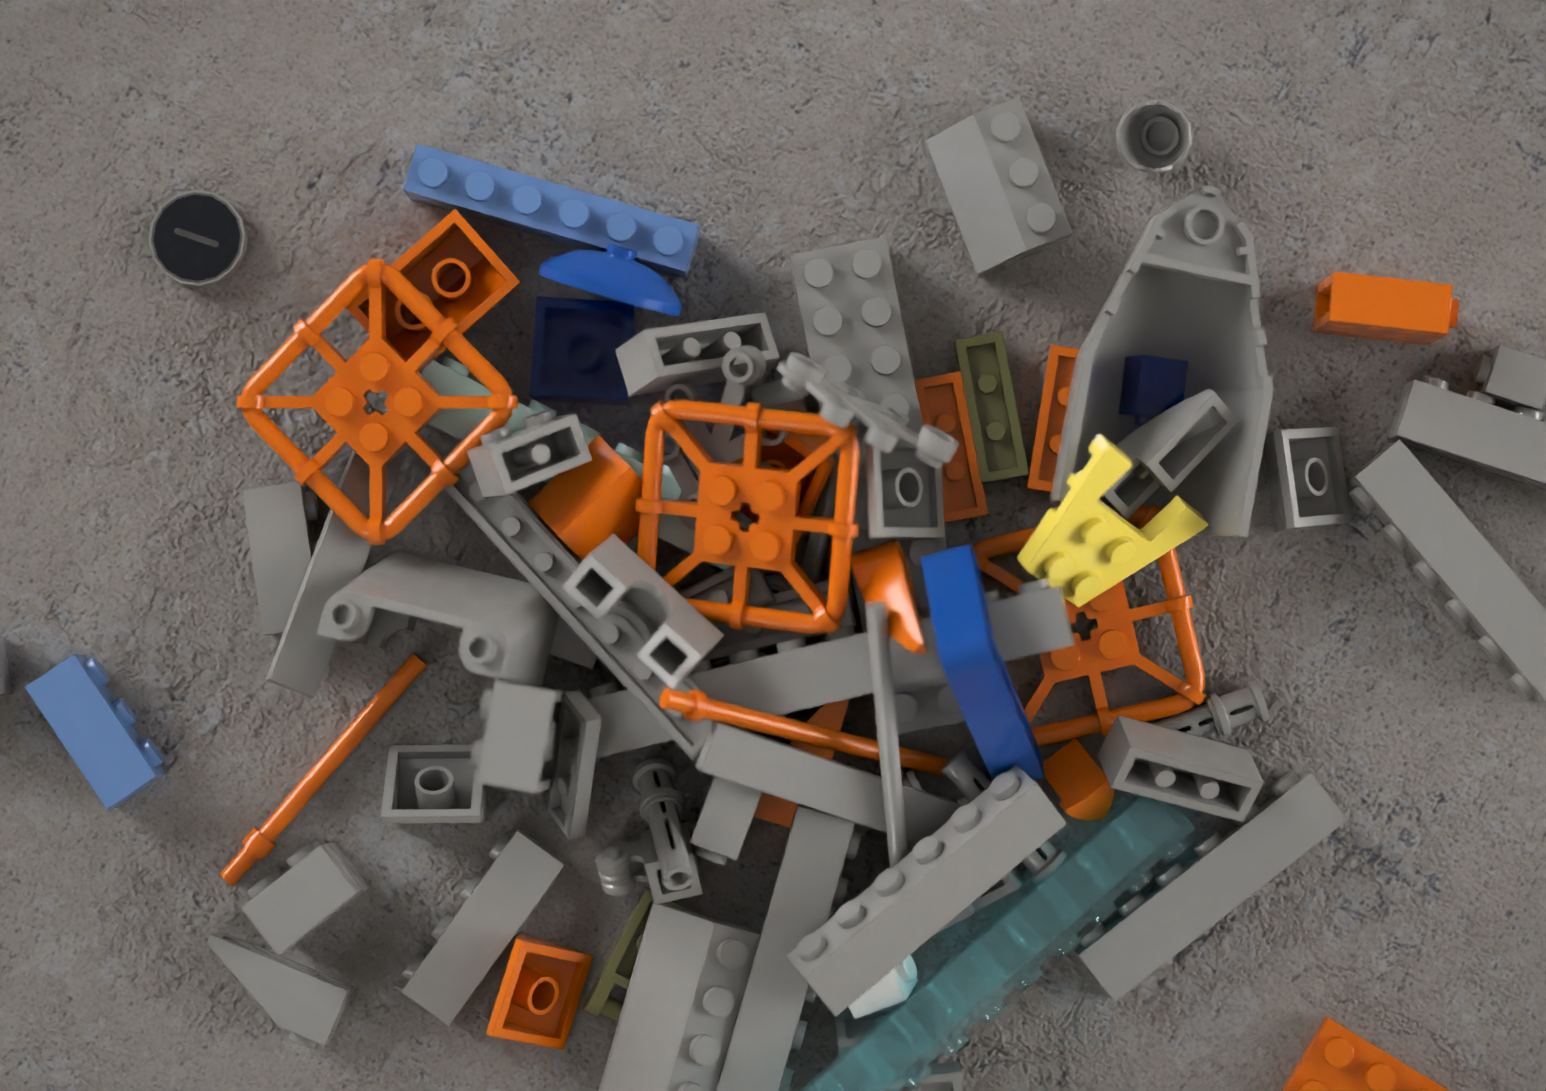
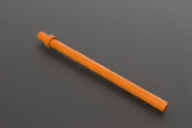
[659,688,947,776]

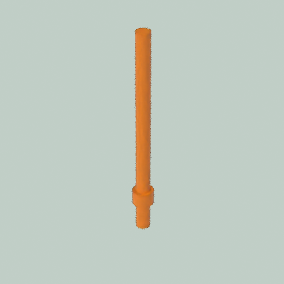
[219,653,427,887]

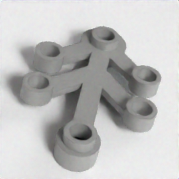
[664,345,789,531]
[777,352,959,468]

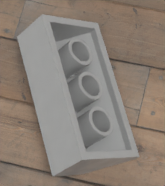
[598,901,760,1091]

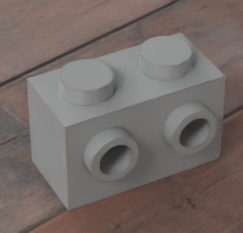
[467,409,592,497]

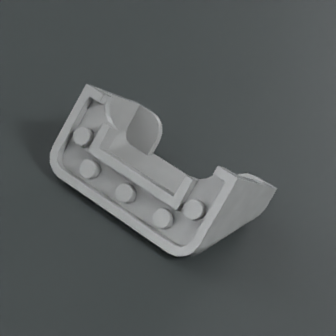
[317,553,559,687]

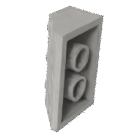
[925,97,1072,276]

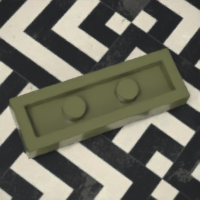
[954,331,1029,484]

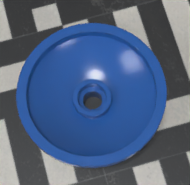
[538,243,683,316]

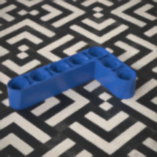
[921,543,1045,781]

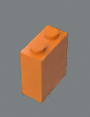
[1312,271,1459,345]

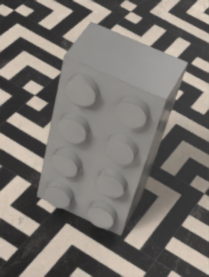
[469,680,568,794]

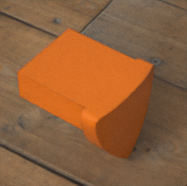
[1043,738,1115,821]

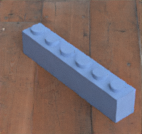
[403,144,700,279]

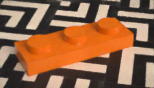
[1026,344,1080,493]
[914,371,988,524]

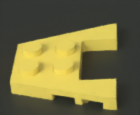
[1017,434,1209,608]

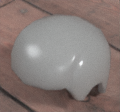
[1116,99,1193,173]

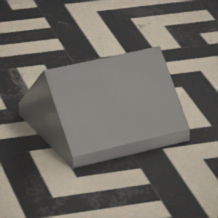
[1264,427,1351,532]
[863,437,945,541]
[381,744,488,824]

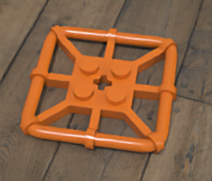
[237,259,518,545]
[635,399,860,634]
[972,503,1206,747]

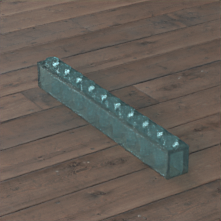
[800,795,1196,1091]

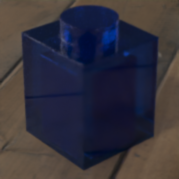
[1118,355,1189,427]

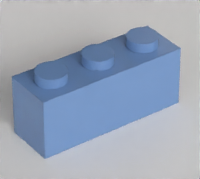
[25,654,166,809]

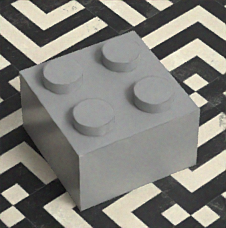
[241,840,370,955]

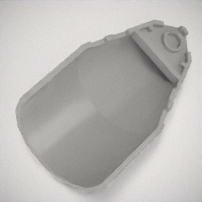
[1049,186,1273,538]

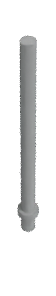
[866,601,909,868]

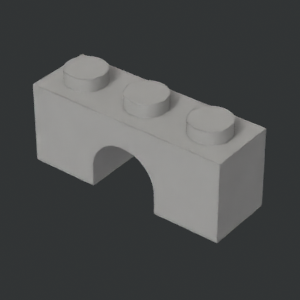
[562,534,724,689]

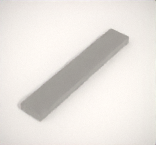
[266,407,409,698]
[695,721,963,843]

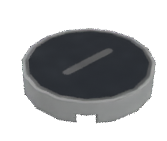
[149,190,248,288]

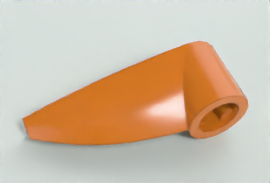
[851,539,928,654]

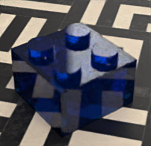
[530,296,637,406]

